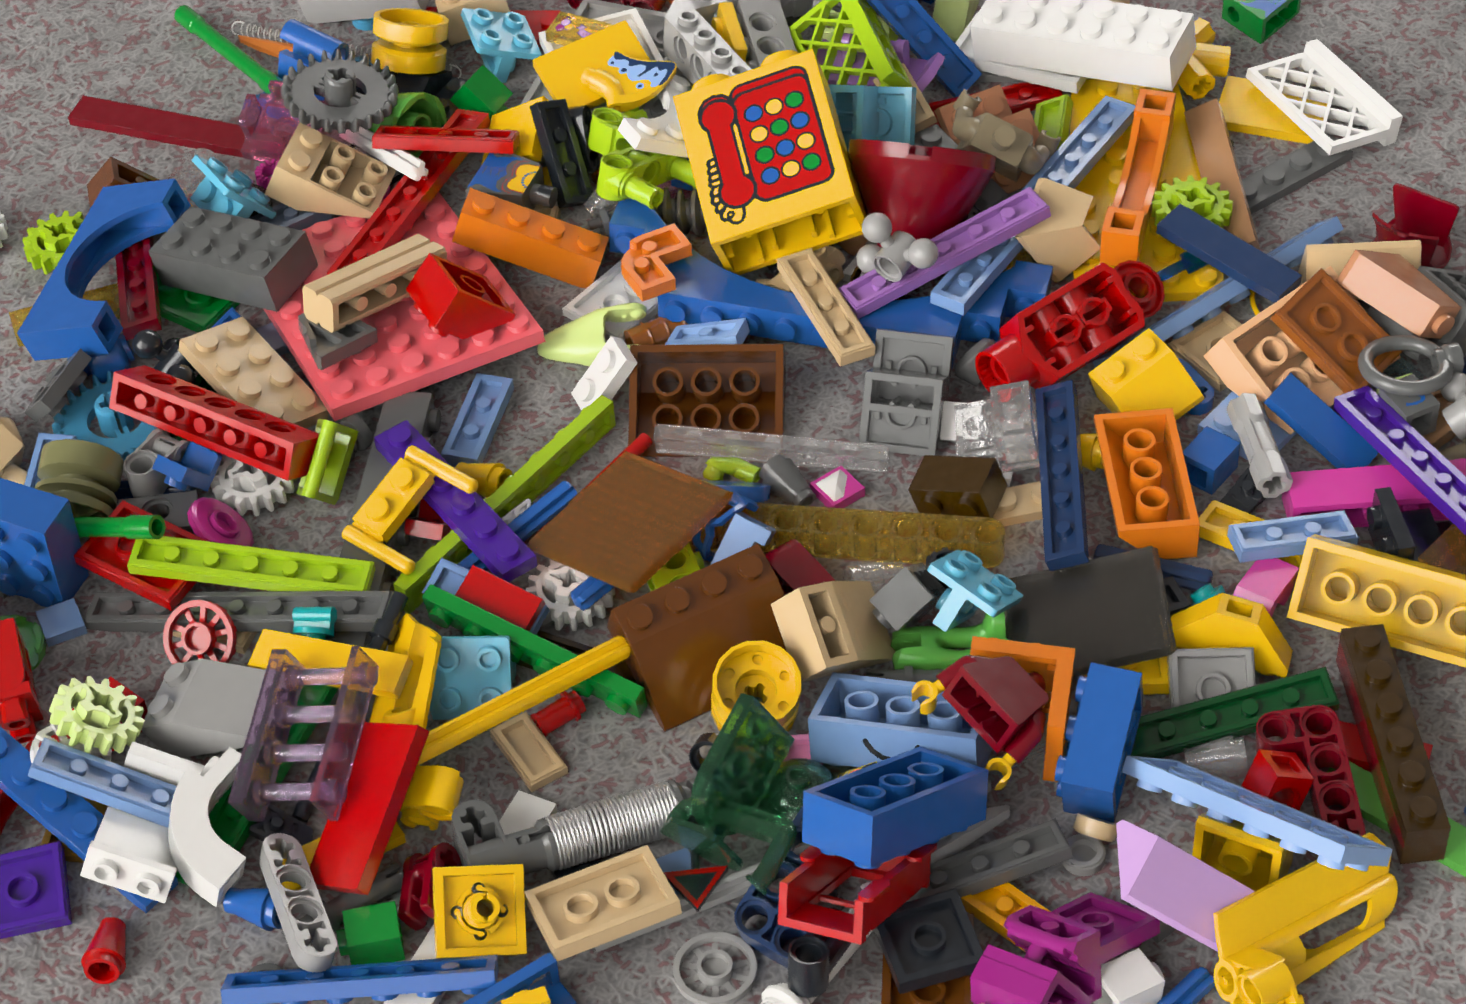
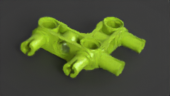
[588,107,696,209]

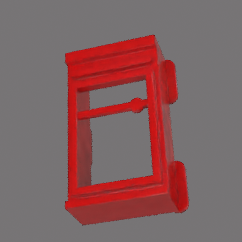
[778,843,937,945]

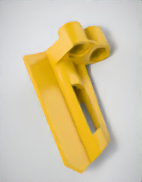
[369,613,464,831]

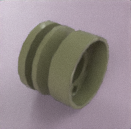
[35,439,124,517]

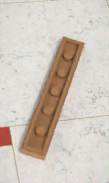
[1184,98,1260,249]

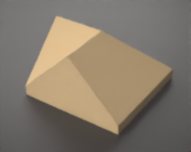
[1015,178,1101,282]

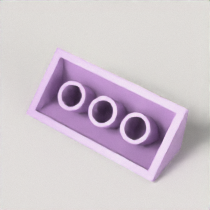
[1116,819,1255,952]

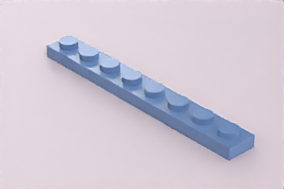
[1093,216,1344,368]

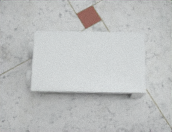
[80,741,205,904]

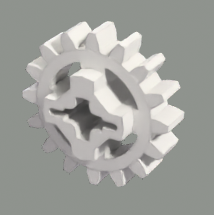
[211,455,297,516]
[526,553,615,631]

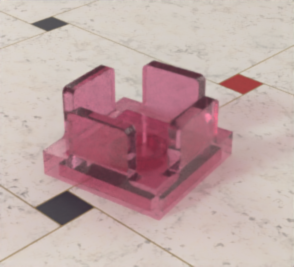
[238,80,325,162]

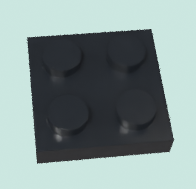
[874,889,984,994]

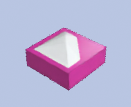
[810,465,865,514]

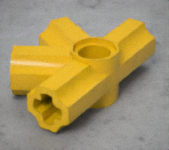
[1141,17,1231,100]

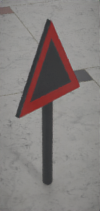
[663,823,729,912]

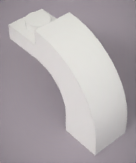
[168,747,246,907]

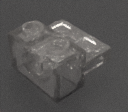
[954,380,1040,473]

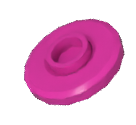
[187,497,254,547]

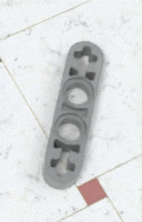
[259,833,337,973]

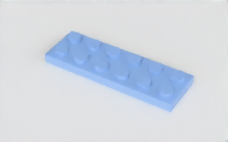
[1122,755,1393,871]

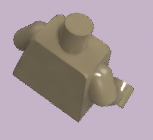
[952,89,1061,182]

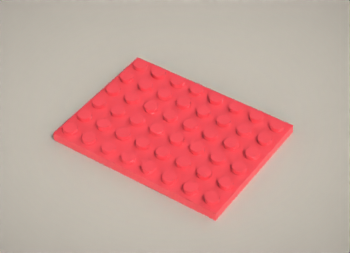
[263,192,545,421]

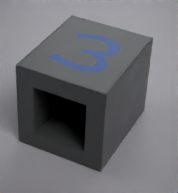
[1379,374,1440,436]

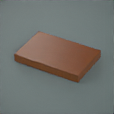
[1270,268,1404,393]

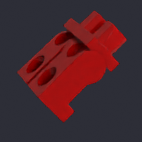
[0,617,44,744]

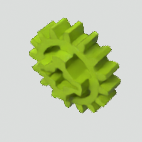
[1151,175,1233,228]
[23,210,84,275]

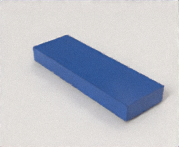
[1264,373,1379,469]

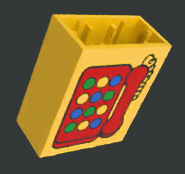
[673,49,866,275]

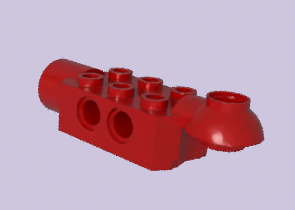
[975,260,1165,400]

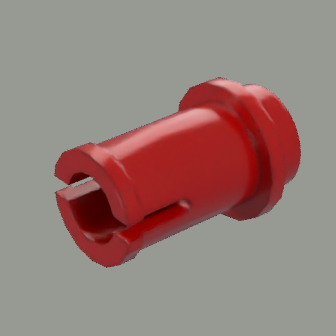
[530,690,586,737]

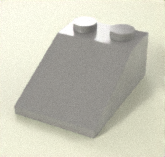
[141,659,294,758]

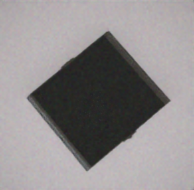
[1004,546,1177,677]

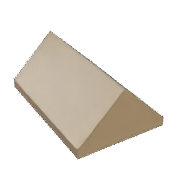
[1298,240,1421,300]

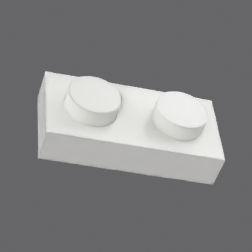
[571,336,637,411]

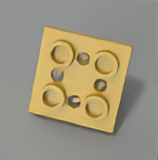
[432,864,527,959]

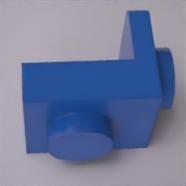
[152,442,222,492]

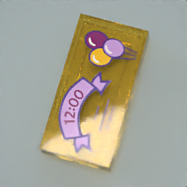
[545,11,614,46]

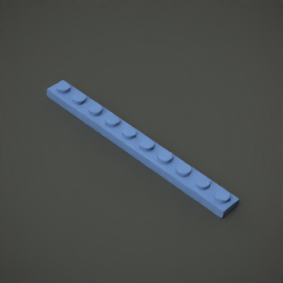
[930,96,1135,316]

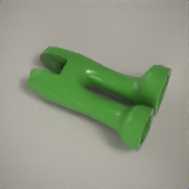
[891,612,1007,670]

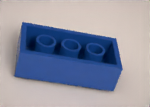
[802,746,989,869]

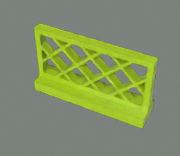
[789,0,912,87]

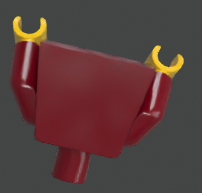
[911,655,1049,790]

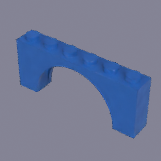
[17,178,191,361]

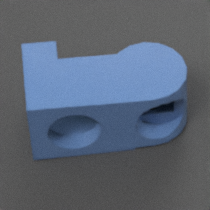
[710,512,776,565]

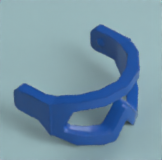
[691,493,759,562]

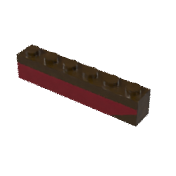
[1336,624,1451,864]

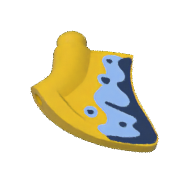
[581,50,677,112]

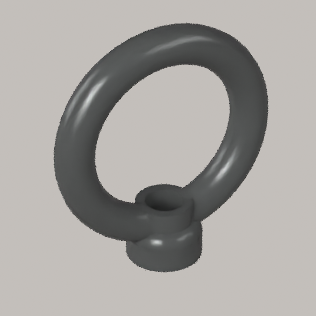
[1358,335,1464,396]

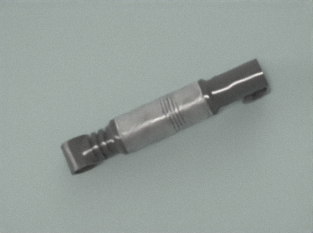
[452,758,756,891]

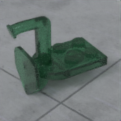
[660,693,797,895]

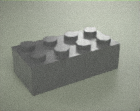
[148,206,318,312]

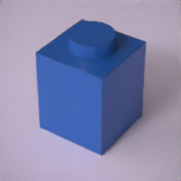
[1183,426,1240,495]

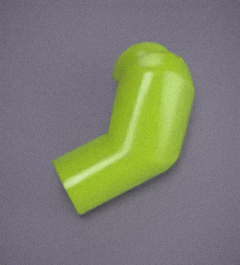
[702,457,761,483]

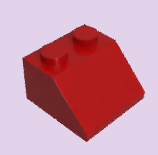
[406,253,516,340]

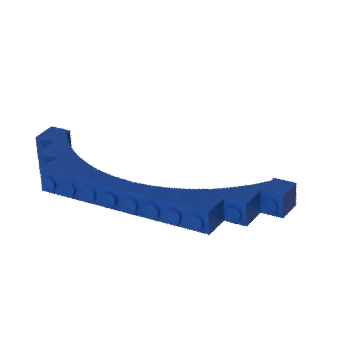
[609,198,1053,369]

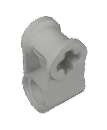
[123,428,191,498]

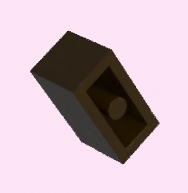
[908,455,1008,520]

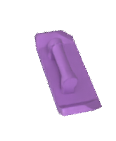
[816,33,945,92]

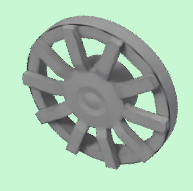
[673,932,757,1004]

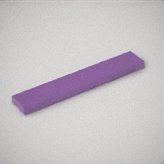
[838,187,1051,319]

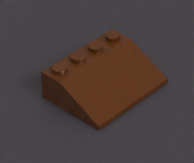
[628,344,786,457]
[607,544,787,732]

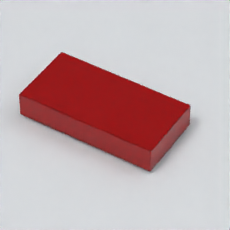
[455,565,545,631]

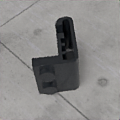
[1367,487,1466,573]

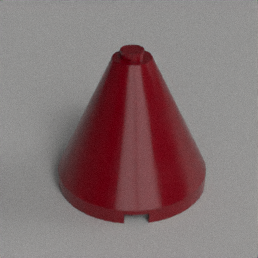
[848,139,996,290]

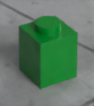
[450,65,513,120]
[336,901,406,965]

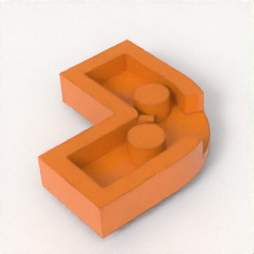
[621,223,692,302]

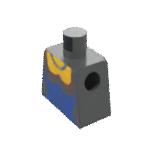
[465,153,558,210]

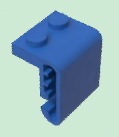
[253,19,349,130]

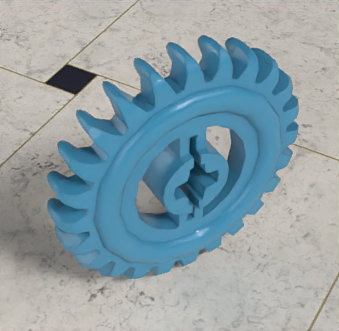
[52,369,157,461]

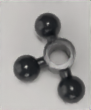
[132,329,196,385]

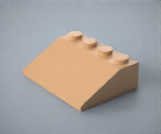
[1204,266,1401,435]

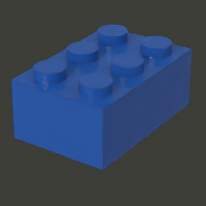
[0,478,89,607]
[1055,662,1143,823]

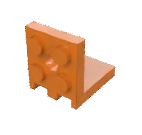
[970,636,1075,782]

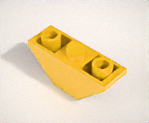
[1164,593,1293,678]

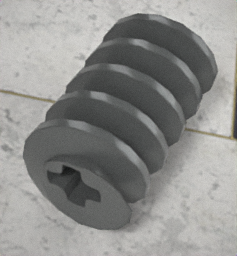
[656,187,706,236]

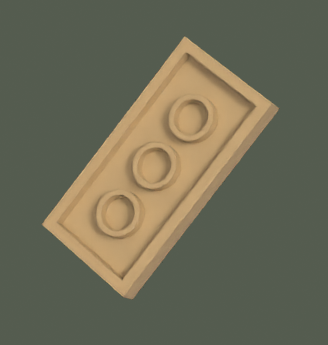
[178,316,329,428]

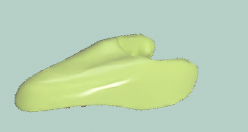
[537,303,646,367]

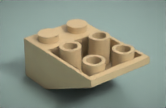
[264,123,397,218]
[771,581,895,682]

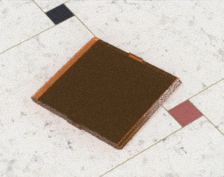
[528,451,733,593]

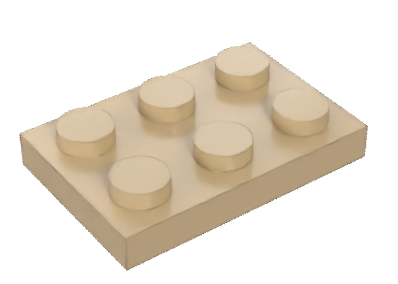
[524,845,682,962]

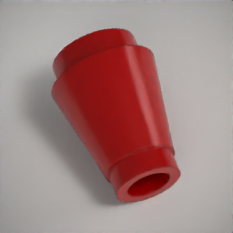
[81,917,126,984]

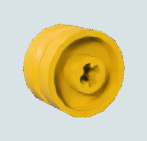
[371,8,449,74]

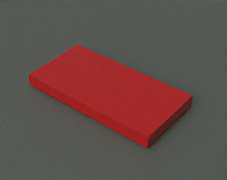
[309,722,429,895]

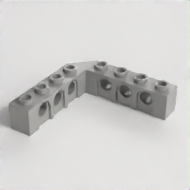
[663,0,813,85]

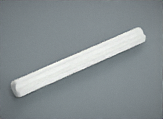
[339,127,428,181]

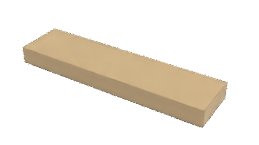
[777,248,875,367]

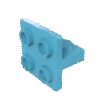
[461,8,542,83]
[191,155,277,219]
[927,550,1024,632]
[430,635,517,720]

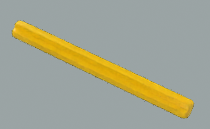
[418,636,631,764]

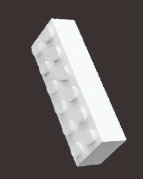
[970,0,1196,91]

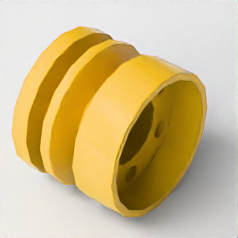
[711,641,801,745]

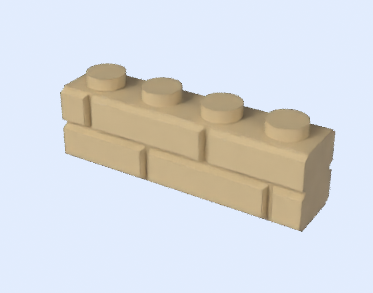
[302,234,447,333]

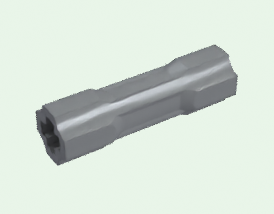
[1227,393,1293,498]

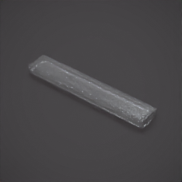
[653,424,889,473]

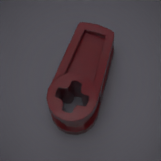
[398,842,462,931]

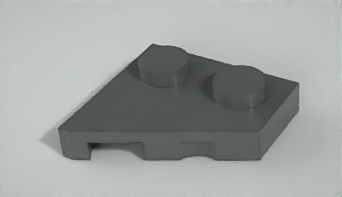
[298,313,378,370]

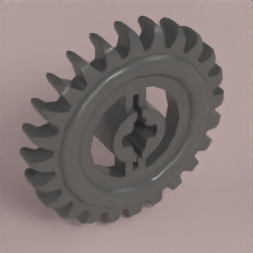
[281,49,399,134]

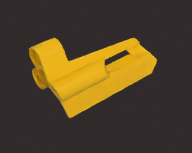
[1213,833,1398,1004]

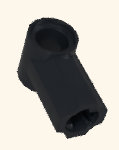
[787,908,851,998]

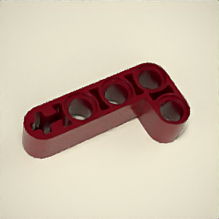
[1256,705,1366,836]

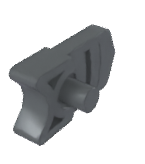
[588,205,613,236]

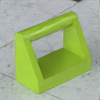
[296,419,359,505]

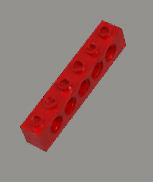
[109,365,319,481]

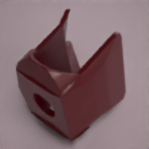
[1372,183,1460,269]

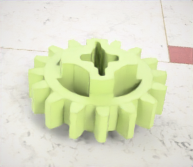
[49,676,145,755]

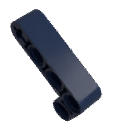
[734,806,807,968]

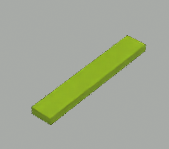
[127,536,376,591]

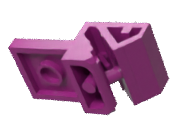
[970,892,1160,1004]

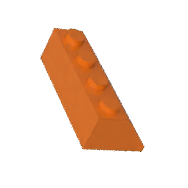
[452,188,609,288]
[1094,408,1200,559]

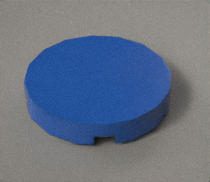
[692,480,771,502]

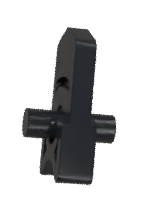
[1220,467,1266,514]
[248,802,314,846]

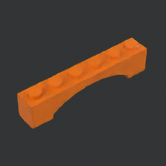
[1100,88,1176,266]

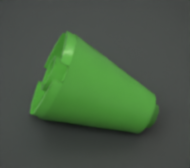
[368,92,447,158]

